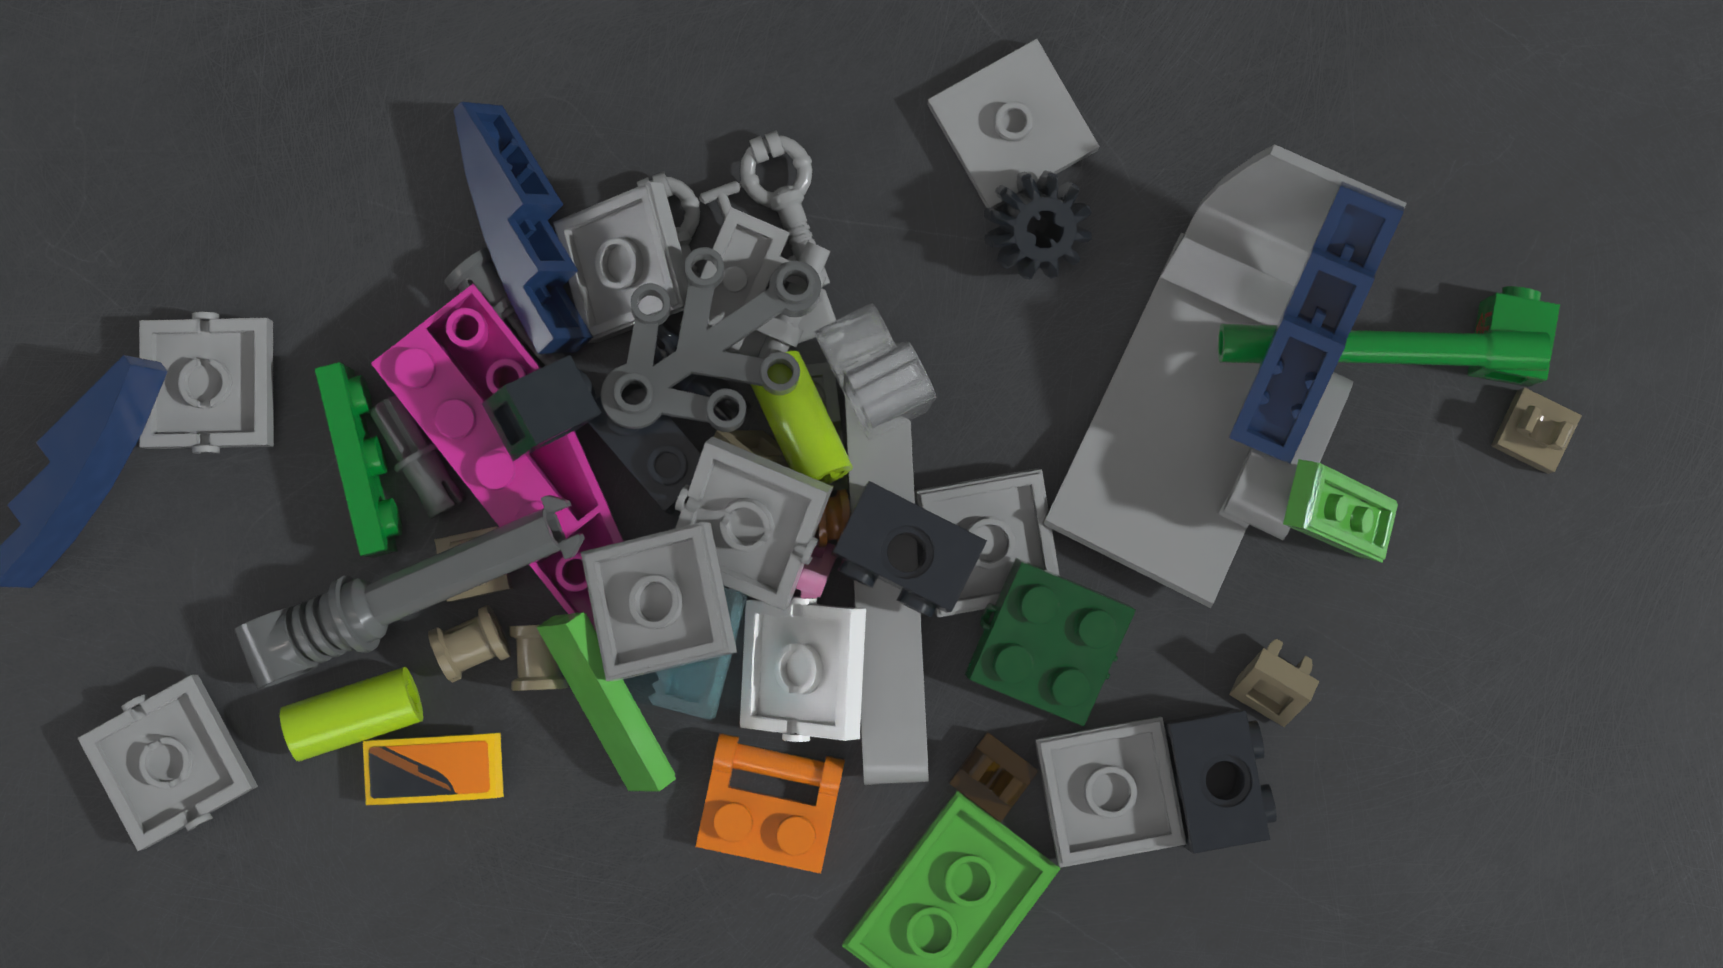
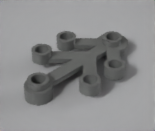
[601,247,821,432]

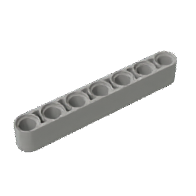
[843,342,928,785]

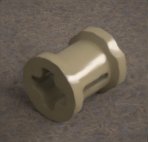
[428,605,511,683]
[509,625,570,691]

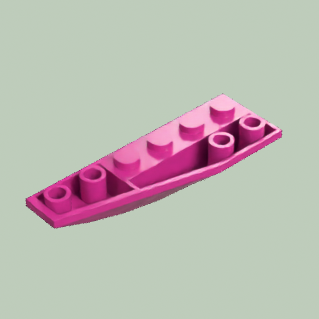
[371,284,624,630]

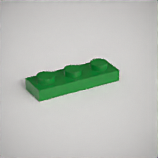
[315,362,402,558]

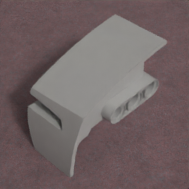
[1043,144,1407,608]

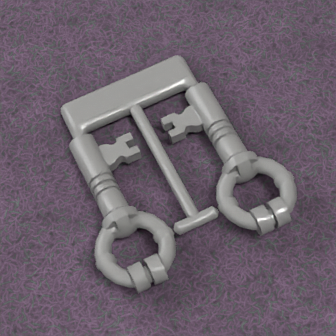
[637,130,837,357]

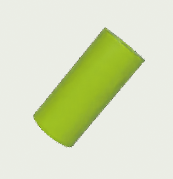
[750,351,853,484]
[280,667,423,762]

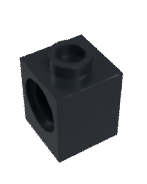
[482,355,601,461]

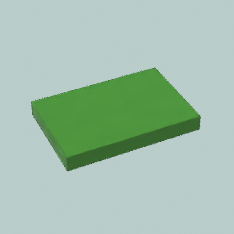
[842,790,1061,968]

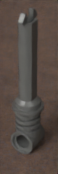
[235,495,585,690]

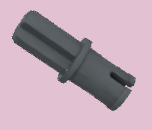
[371,395,465,520]

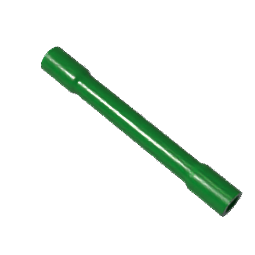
[1218,323,1551,371]

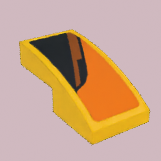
[363,733,504,805]

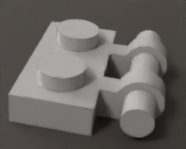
[680,207,831,359]

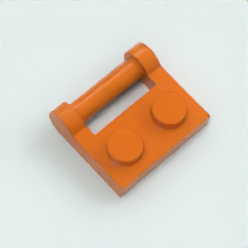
[695,733,845,874]

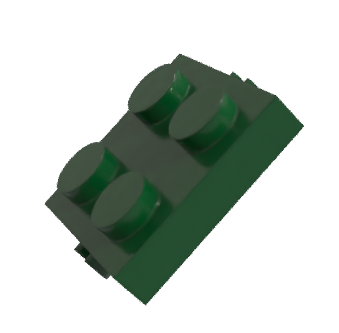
[965,558,1136,726]

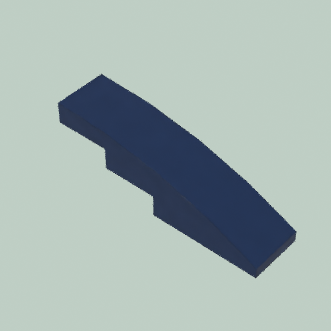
[454,102,593,354]
[1229,181,1404,464]
[0,355,168,588]

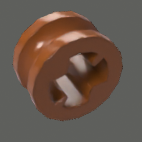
[815,489,850,548]

